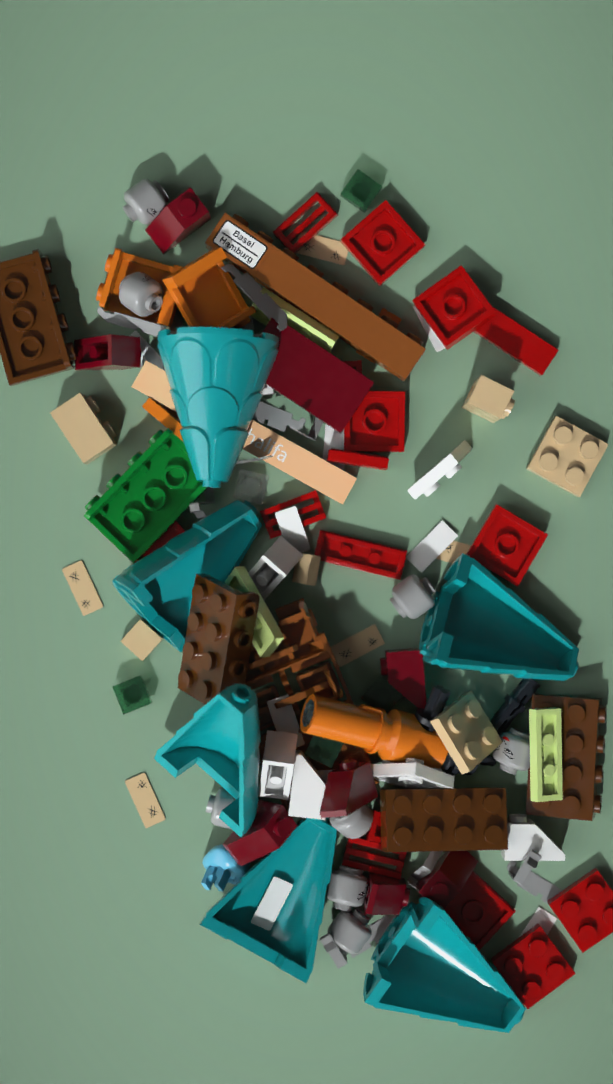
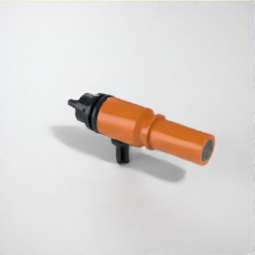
[300,685,496,776]

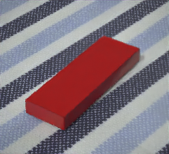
[474,306,558,376]
[314,530,407,580]

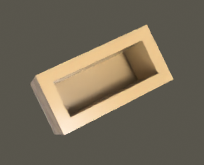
[462,375,515,423]
[50,393,117,465]

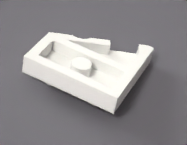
[407,440,473,499]

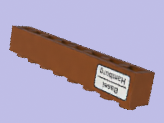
[205,213,426,382]

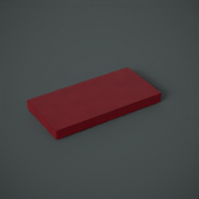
[259,317,374,434]

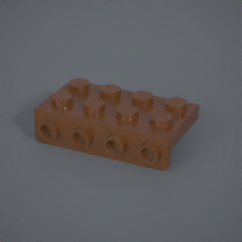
[0,249,77,386]
[177,573,260,704]
[526,694,607,821]

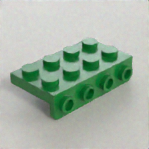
[84,428,208,563]

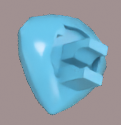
[201,844,250,892]

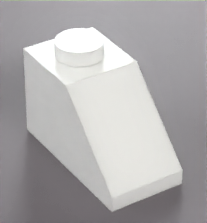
[248,536,303,600]
[258,730,298,800]
[288,750,326,820]
[501,814,565,861]

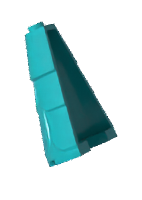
[157,327,279,488]
[112,500,262,652]
[419,553,579,681]
[154,684,261,837]
[200,818,337,983]
[363,897,526,1033]

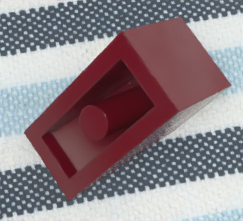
[145,187,211,255]
[74,334,141,370]
[380,648,426,708]
[320,758,378,818]
[223,799,298,866]
[416,851,478,908]
[364,872,410,915]

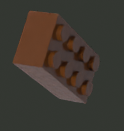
[380,788,508,852]

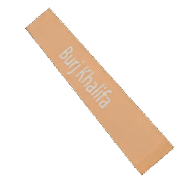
[131,360,357,505]

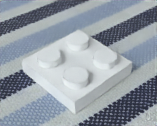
[371,758,454,789]

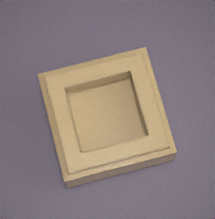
[292,553,321,586]
[120,619,163,661]

